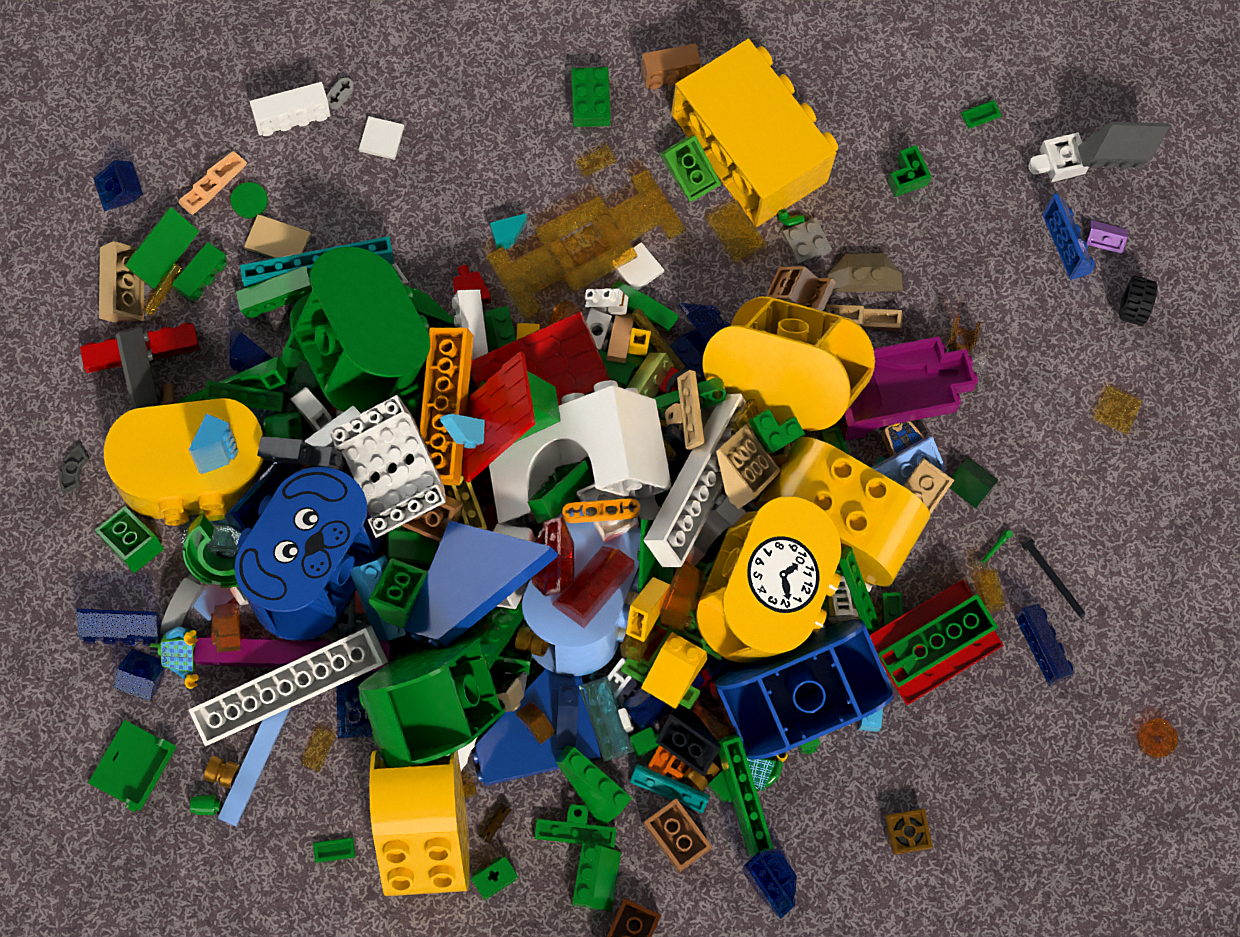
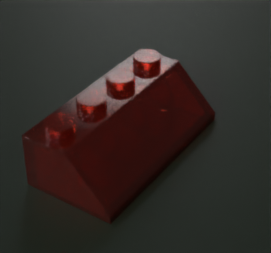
[552,546,635,628]

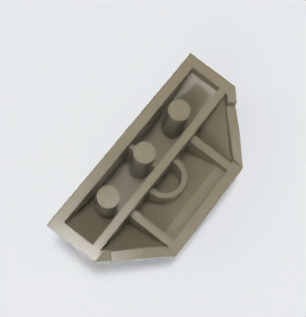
[828,253,903,292]
[493,671,527,712]

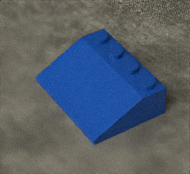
[1042,193,1095,280]

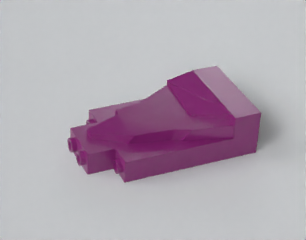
[838,336,978,441]

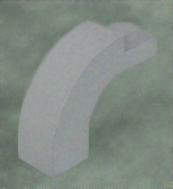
[160,573,208,635]

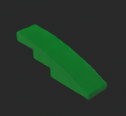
[611,281,679,332]

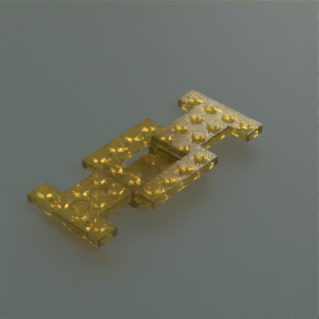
[486,169,685,319]

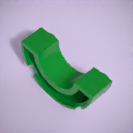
[183,513,239,588]

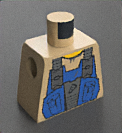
[882,421,924,457]

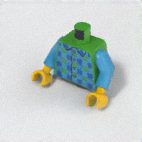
[150,626,199,689]

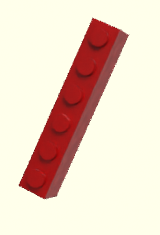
[80,323,200,373]

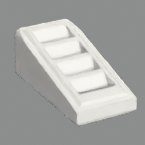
[828,576,853,617]

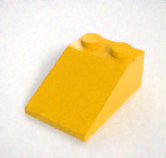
[641,632,707,709]

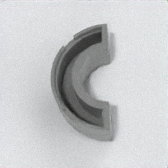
[684,494,746,569]

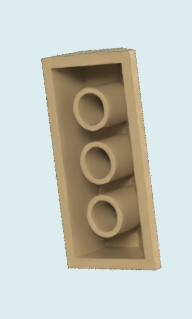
[99,241,144,322]

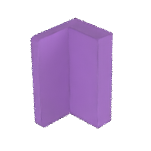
[1086,220,1128,254]

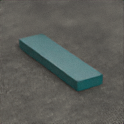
[630,764,710,814]

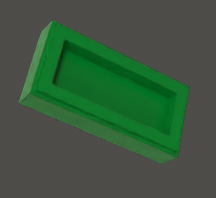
[961,100,1002,130]
[313,837,356,863]

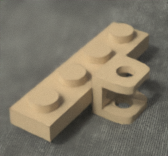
[665,370,705,450]

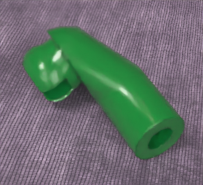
[777,209,805,227]

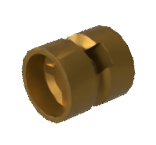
[515,625,550,657]
[204,755,240,789]
[683,763,720,792]

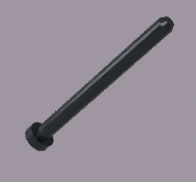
[1022,539,1086,618]

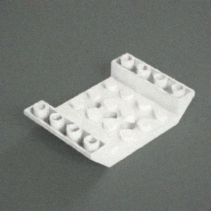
[328,395,446,538]

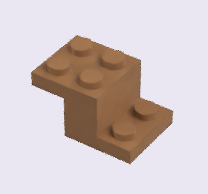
[765,266,836,311]

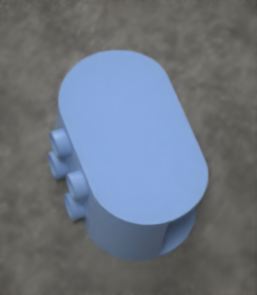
[522,508,641,676]

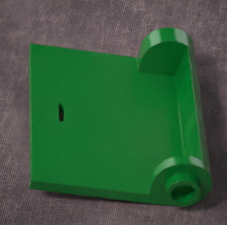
[637,519,674,594]
[88,720,177,813]

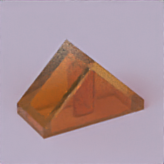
[515,702,556,745]

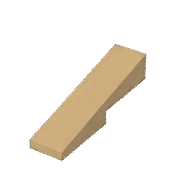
[826,305,903,332]

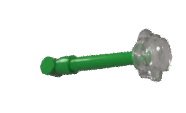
[971,530,1013,574]

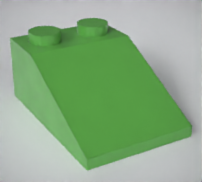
[659,135,721,202]

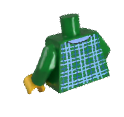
[747,753,788,791]

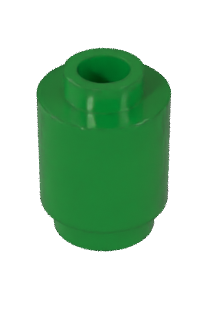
[190,795,220,815]

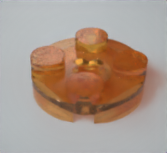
[1137,718,1178,759]

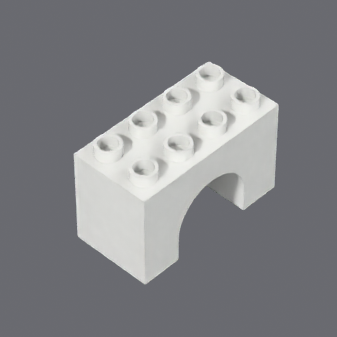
[489,380,672,534]

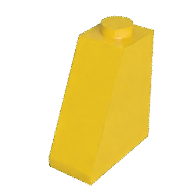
[626,577,671,642]

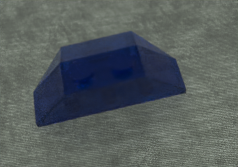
[678,303,731,343]
[229,330,286,387]
[742,848,797,919]

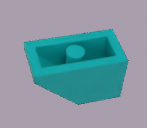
[490,213,527,250]

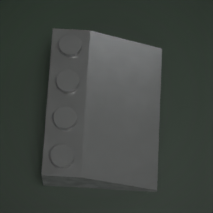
[1077,122,1170,169]
[116,326,162,410]

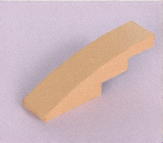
[179,151,247,215]
[607,313,635,363]

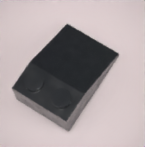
[656,704,721,776]

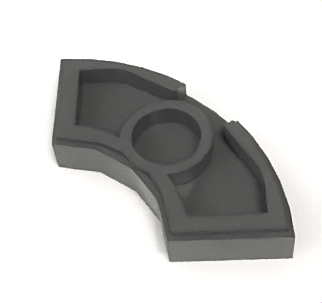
[59,444,90,495]

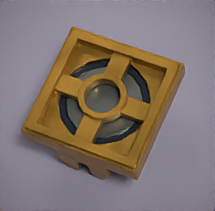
[885,808,933,855]

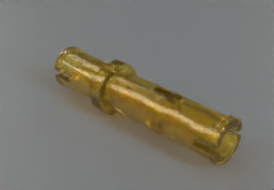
[143,263,184,317]

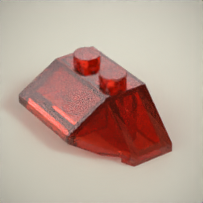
[532,517,574,597]

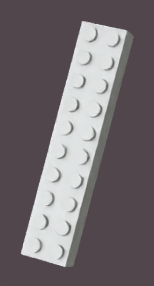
[644,393,755,567]
[189,625,388,746]

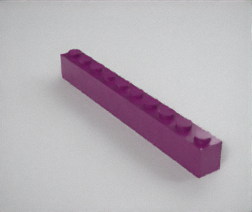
[194,635,394,671]

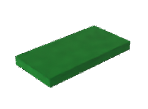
[124,207,199,289]

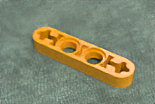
[562,498,640,523]

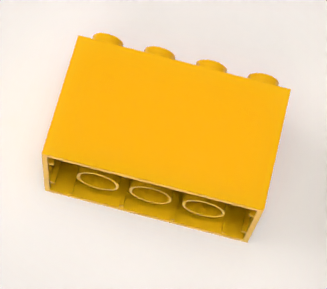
[671,38,838,227]

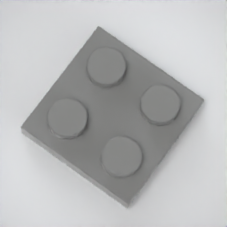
[782,218,832,265]

